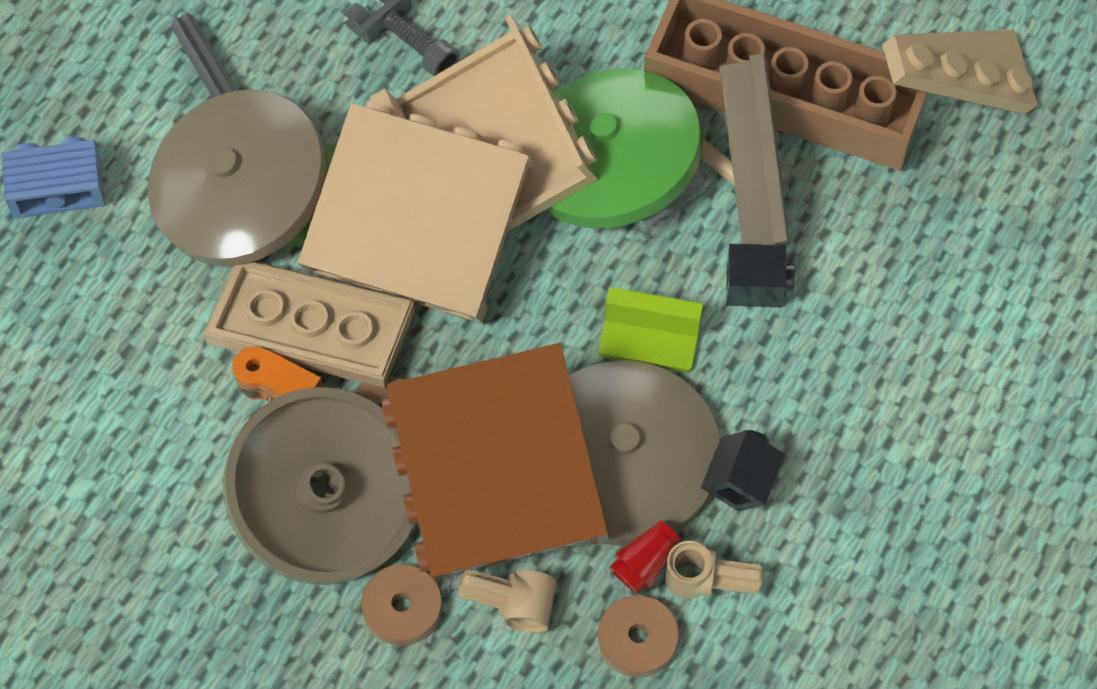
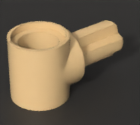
[665,541,763,599]
[458,569,557,633]

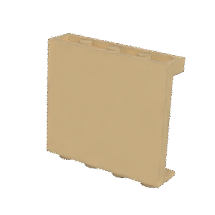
[369,14,598,232]
[298,101,534,324]

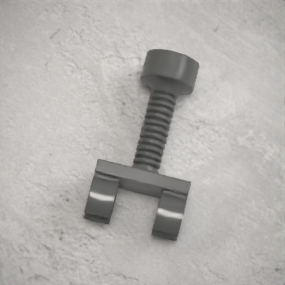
[343,0,460,77]

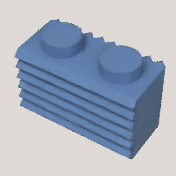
[1,137,105,219]

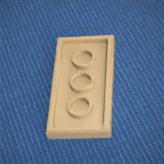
[204,261,416,388]

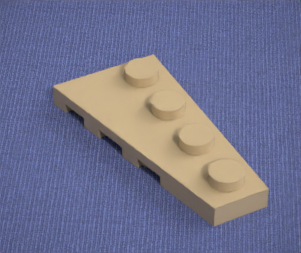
[882,29,1038,114]

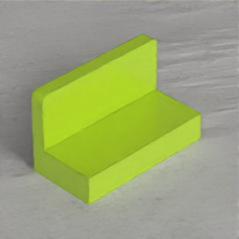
[598,287,703,373]

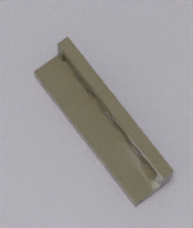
[720,54,790,245]

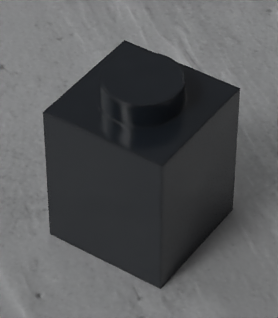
[726,243,795,308]
[701,430,785,511]

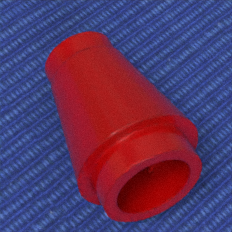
[609,520,681,595]

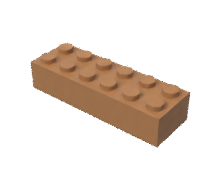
[644,0,929,171]

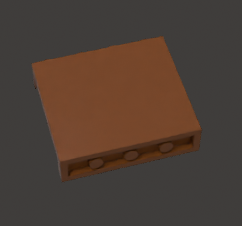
[381,342,608,582]

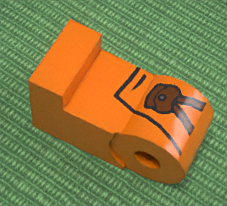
[232,346,323,402]

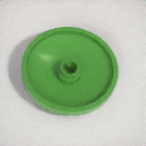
[545,69,703,228]

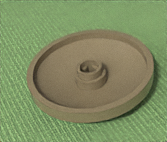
[148,90,328,266]
[569,360,720,546]
[223,387,415,585]

